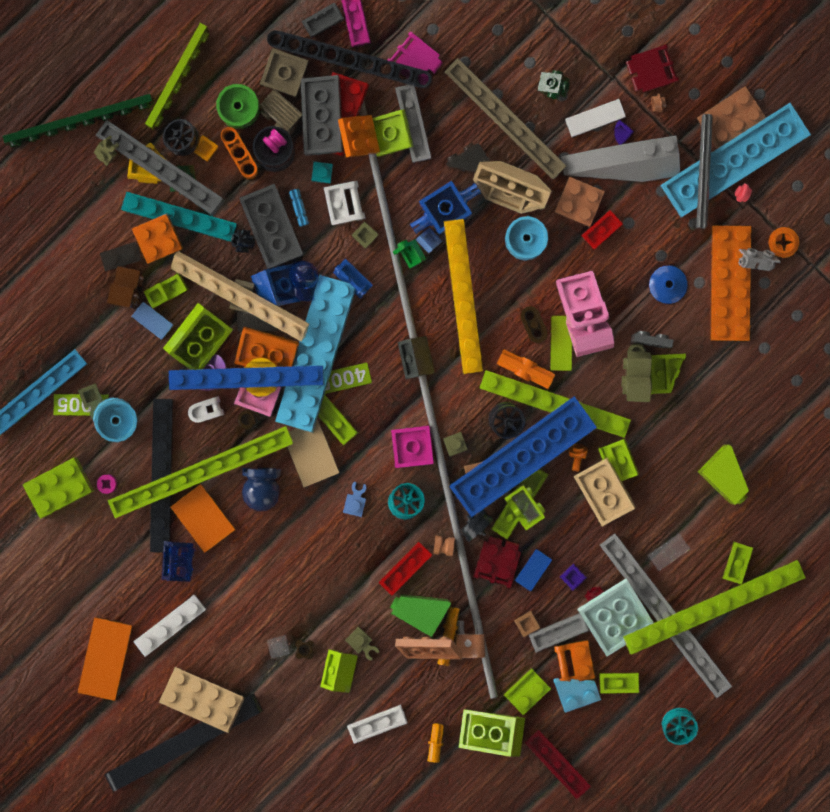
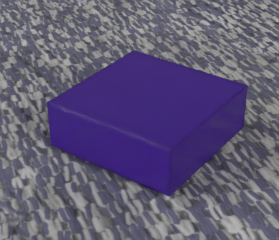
[560,564,587,591]

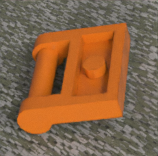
[554,640,595,682]

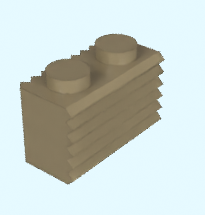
[259,89,303,133]

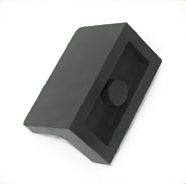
[398,336,434,379]

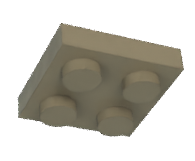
[260,48,309,97]

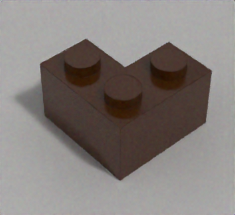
[107,266,144,310]

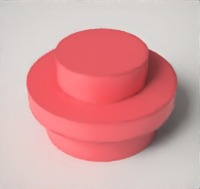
[735,183,752,202]

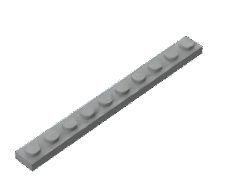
[600,533,732,698]

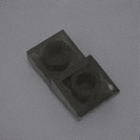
[237,312,279,331]

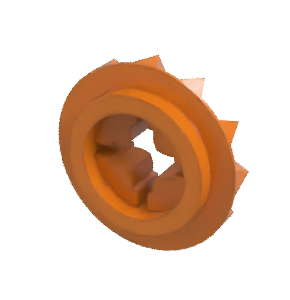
[768,227,799,258]

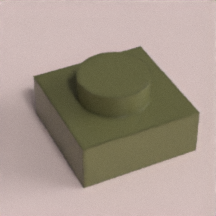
[351,221,378,249]
[443,432,468,456]

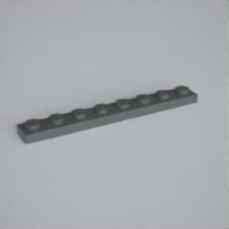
[96,120,225,216]

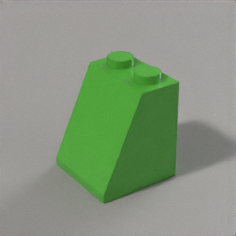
[390,594,451,637]

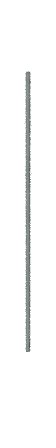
[359,101,498,698]

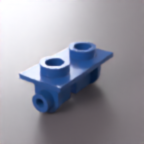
[333,259,373,299]

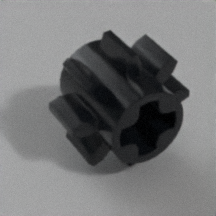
[231,229,255,253]

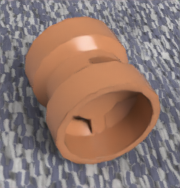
[433,535,455,556]

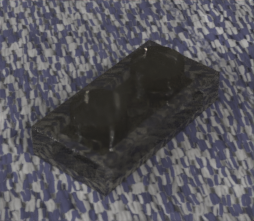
[100,242,142,272]

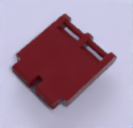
[626,44,680,93]
[473,536,521,589]

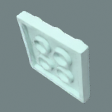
[577,579,653,656]

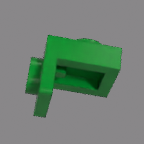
[393,239,426,269]

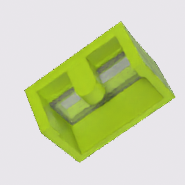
[504,485,546,530]

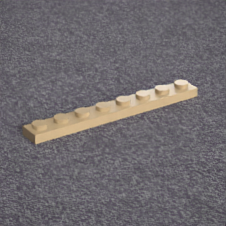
[171,251,309,342]

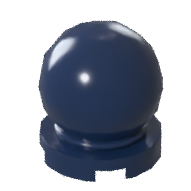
[242,467,281,512]

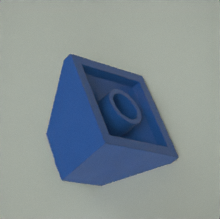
[251,264,305,307]

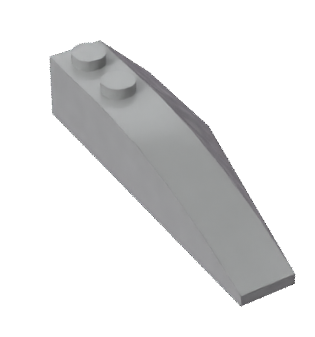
[561,136,680,182]

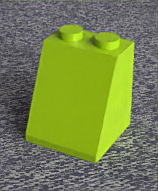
[698,444,749,505]

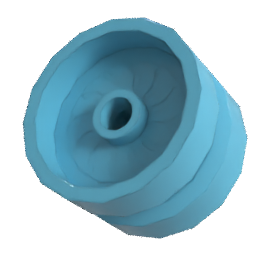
[505,216,548,261]
[93,397,137,442]

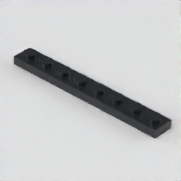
[150,399,173,552]

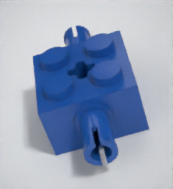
[410,181,481,236]

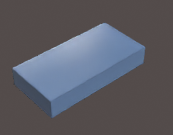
[131,302,174,340]

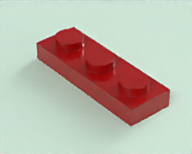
[378,542,432,596]

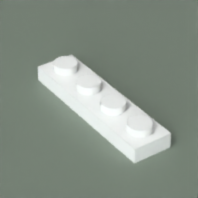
[134,594,206,657]

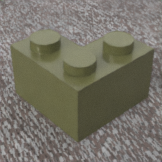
[621,351,652,402]

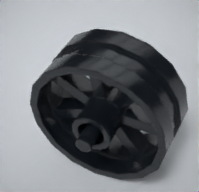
[163,119,200,156]
[488,402,525,439]
[459,509,493,542]

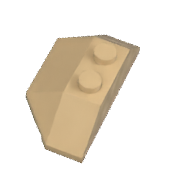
[473,161,551,214]

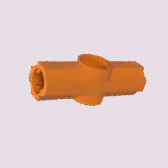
[497,349,555,389]

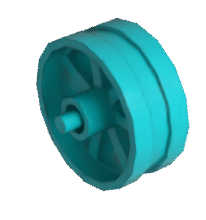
[388,483,425,520]
[662,707,698,745]

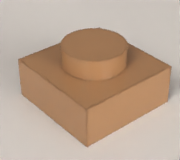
[514,611,540,637]

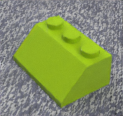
[163,303,233,370]

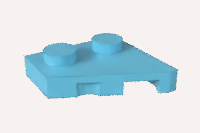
[553,678,601,713]

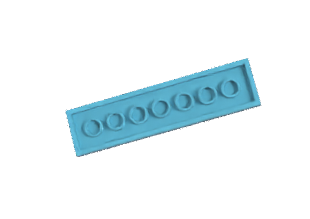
[660,103,811,217]
[275,275,356,433]

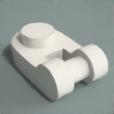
[188,396,225,423]

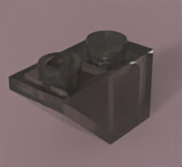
[446,142,490,174]

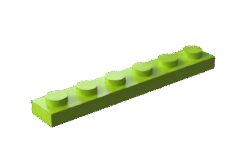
[145,23,209,130]

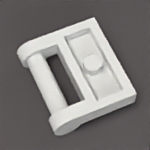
[324,181,365,226]

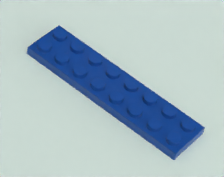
[449,396,597,517]

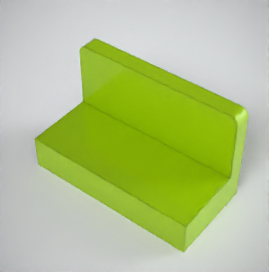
[320,649,357,693]

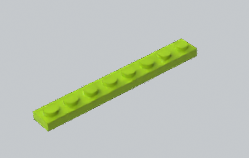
[480,370,631,438]

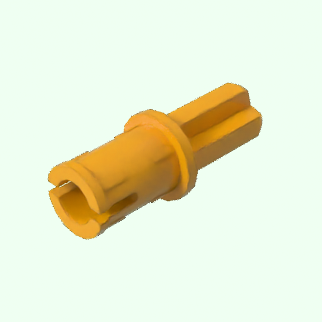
[427,723,444,763]

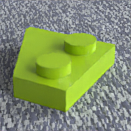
[650,354,686,394]

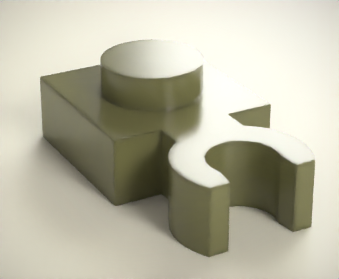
[94,135,119,166]
[78,383,103,419]
[345,626,379,661]

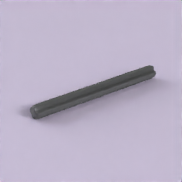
[696,114,713,229]

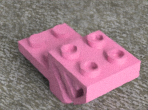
[556,271,614,357]

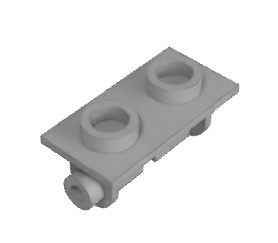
[738,248,781,271]

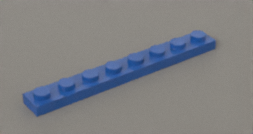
[169,366,324,390]

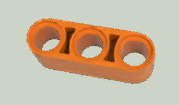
[221,127,258,180]

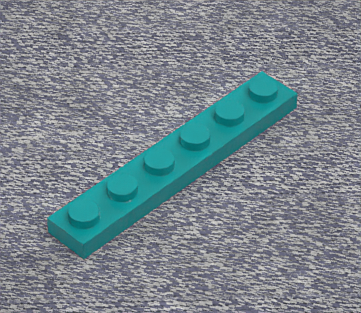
[121,192,237,242]

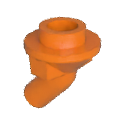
[569,443,588,472]

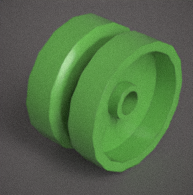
[216,84,260,129]

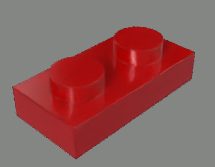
[581,210,623,250]

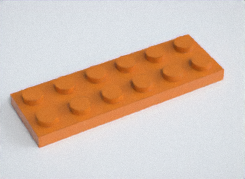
[710,226,751,341]

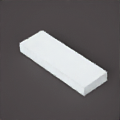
[565,99,626,137]
[347,705,408,744]

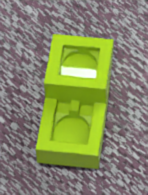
[144,273,189,309]

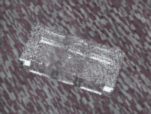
[648,533,690,571]

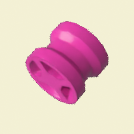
[263,129,287,153]
[97,474,118,494]

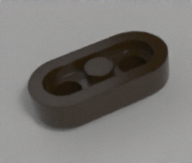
[520,306,548,343]

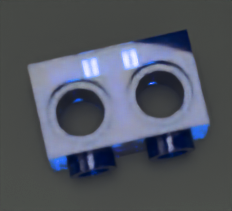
[161,541,194,582]

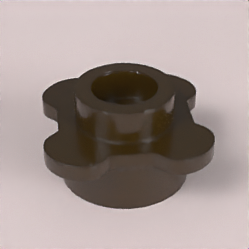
[295,640,314,659]

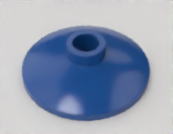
[649,266,687,304]

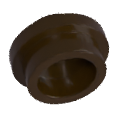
[238,410,257,429]

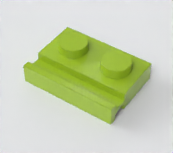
[598,439,639,481]
[504,668,551,715]

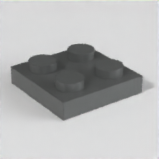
[630,331,673,349]

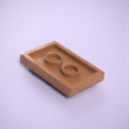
[697,86,766,149]
[395,637,462,660]

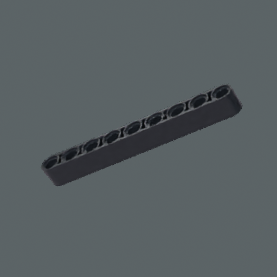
[267,30,433,89]
[104,694,263,792]

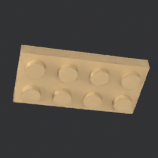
[159,667,245,733]

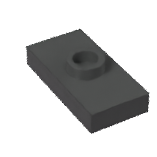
[302,2,344,39]

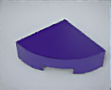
[614,119,634,145]

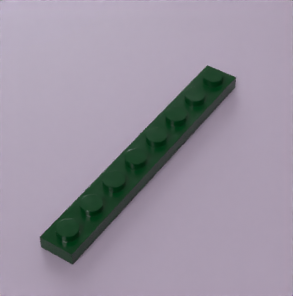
[2,94,154,147]

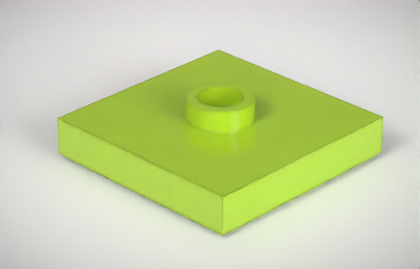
[373,109,414,157]

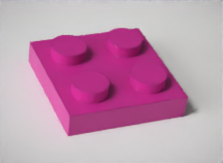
[391,426,434,468]

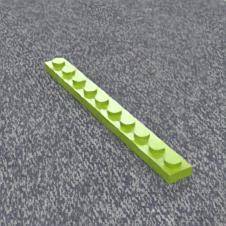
[108,426,293,518]
[623,560,805,655]

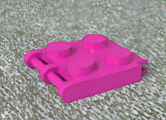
[387,32,443,85]

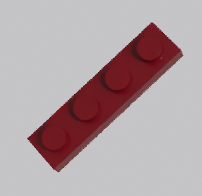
[524,729,591,799]

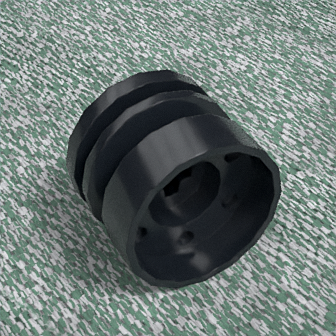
[253,126,295,172]

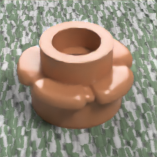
[651,94,666,113]

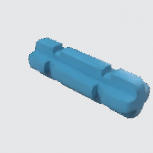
[289,189,309,227]

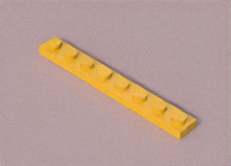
[444,219,483,374]

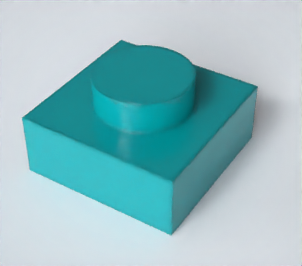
[311,162,333,184]

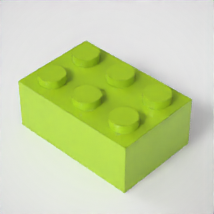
[22,458,94,519]

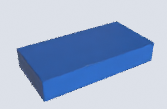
[515,549,552,591]

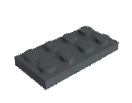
[301,75,343,156]
[239,184,303,269]

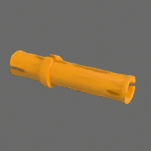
[437,607,460,666]

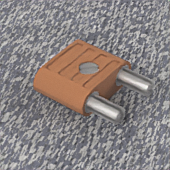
[455,621,485,658]

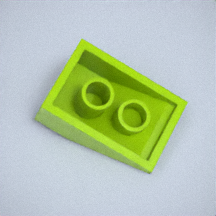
[459,709,525,757]

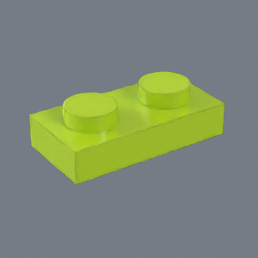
[723,542,753,585]
[600,673,639,693]

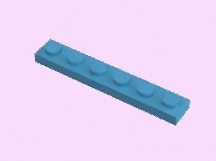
[0,349,88,436]

